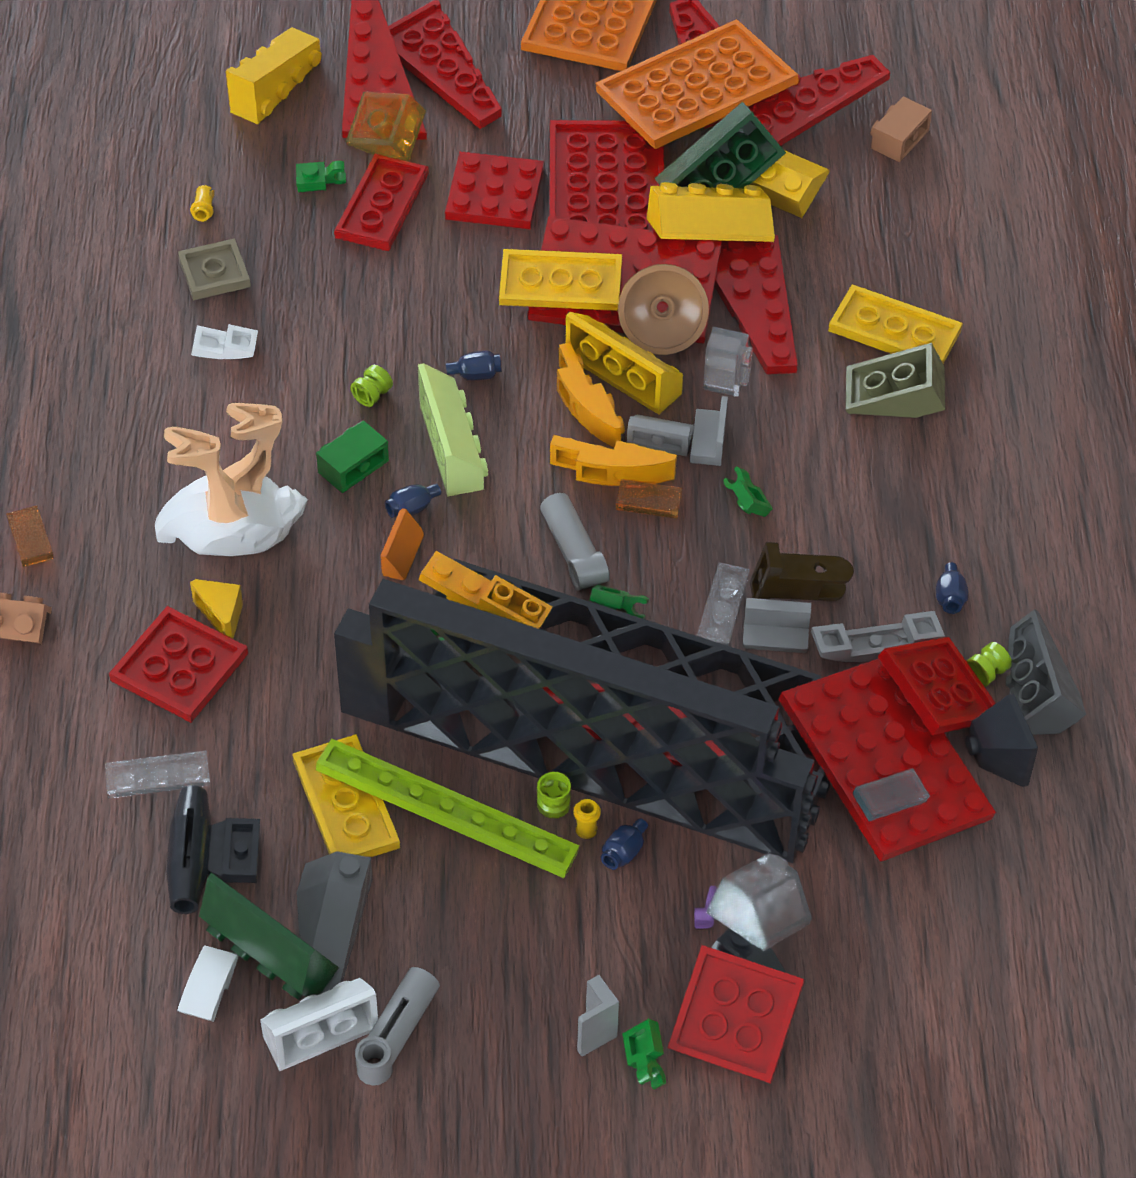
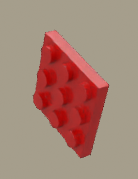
[445,151,544,229]
[109,606,248,723]
[878,637,996,735]
[667,945,805,1084]

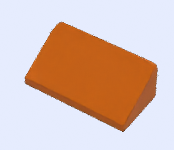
[381,508,424,580]

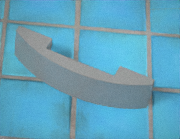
[811,611,945,662]

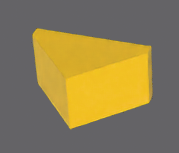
[190,579,243,639]

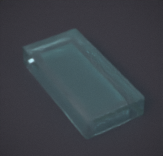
[852,768,930,821]

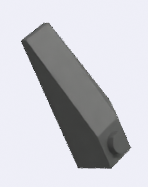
[1006,609,1087,735]
[296,851,373,994]

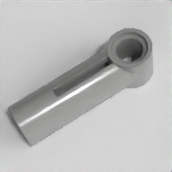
[540,493,609,591]
[355,967,440,1086]

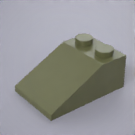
[846,343,945,418]

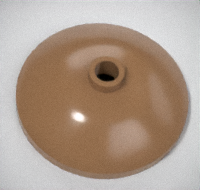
[618,264,709,355]

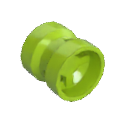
[350,365,393,407]
[967,642,1012,687]
[537,772,571,818]

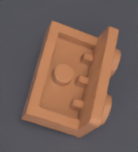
[0,593,52,644]

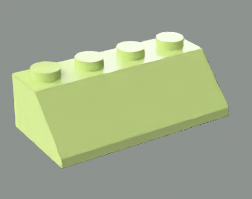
[418,363,488,497]

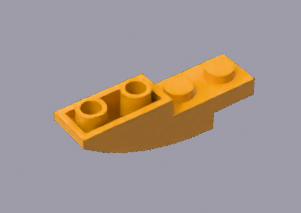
[557,342,625,448]
[550,435,677,486]
[419,551,553,629]

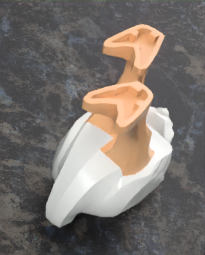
[155,403,308,556]

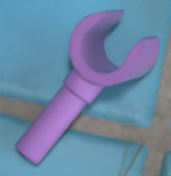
[694,886,718,929]

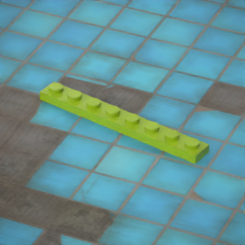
[316,738,579,878]

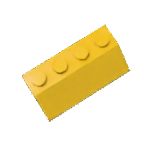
[750,150,830,218]
[647,182,775,242]
[565,312,683,415]

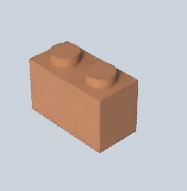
[870,96,932,162]

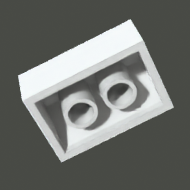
[260,978,378,1071]

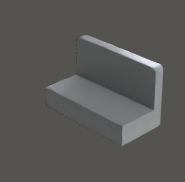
[690,396,728,466]
[627,414,694,456]
[743,598,811,653]
[577,975,619,1056]

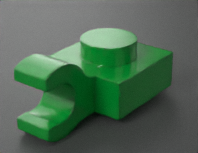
[296,161,346,192]
[723,466,773,517]
[589,584,649,619]
[622,1018,666,1089]

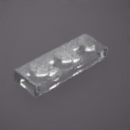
[697,562,750,646]
[105,750,210,798]

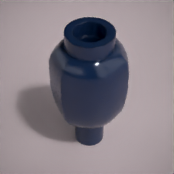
[446,350,502,380]
[384,483,441,518]
[936,562,968,614]
[601,818,648,870]

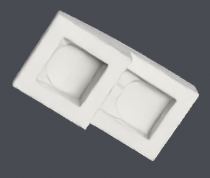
[191,324,258,359]
[177,945,239,1022]

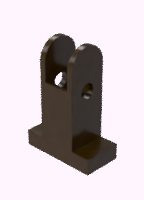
[750,542,854,601]

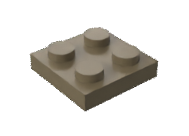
[178,238,251,300]

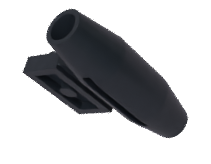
[166,785,260,914]

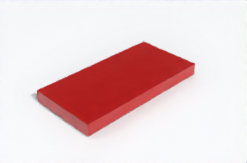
[334,154,429,251]

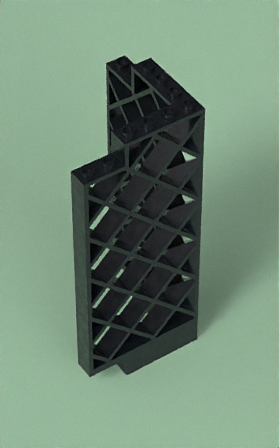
[334,558,831,863]

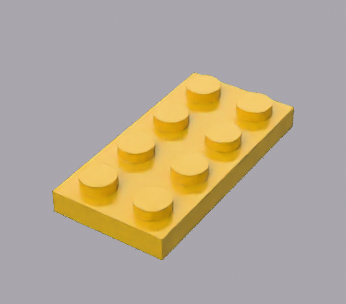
[499,249,622,311]
[828,284,963,364]
[292,734,400,857]

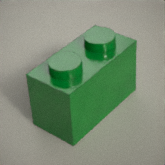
[316,420,389,493]

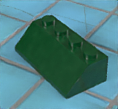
[654,102,786,189]
[199,873,339,1000]

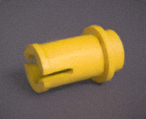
[190,185,214,222]
[573,799,601,839]

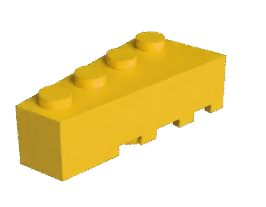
[226,27,322,124]

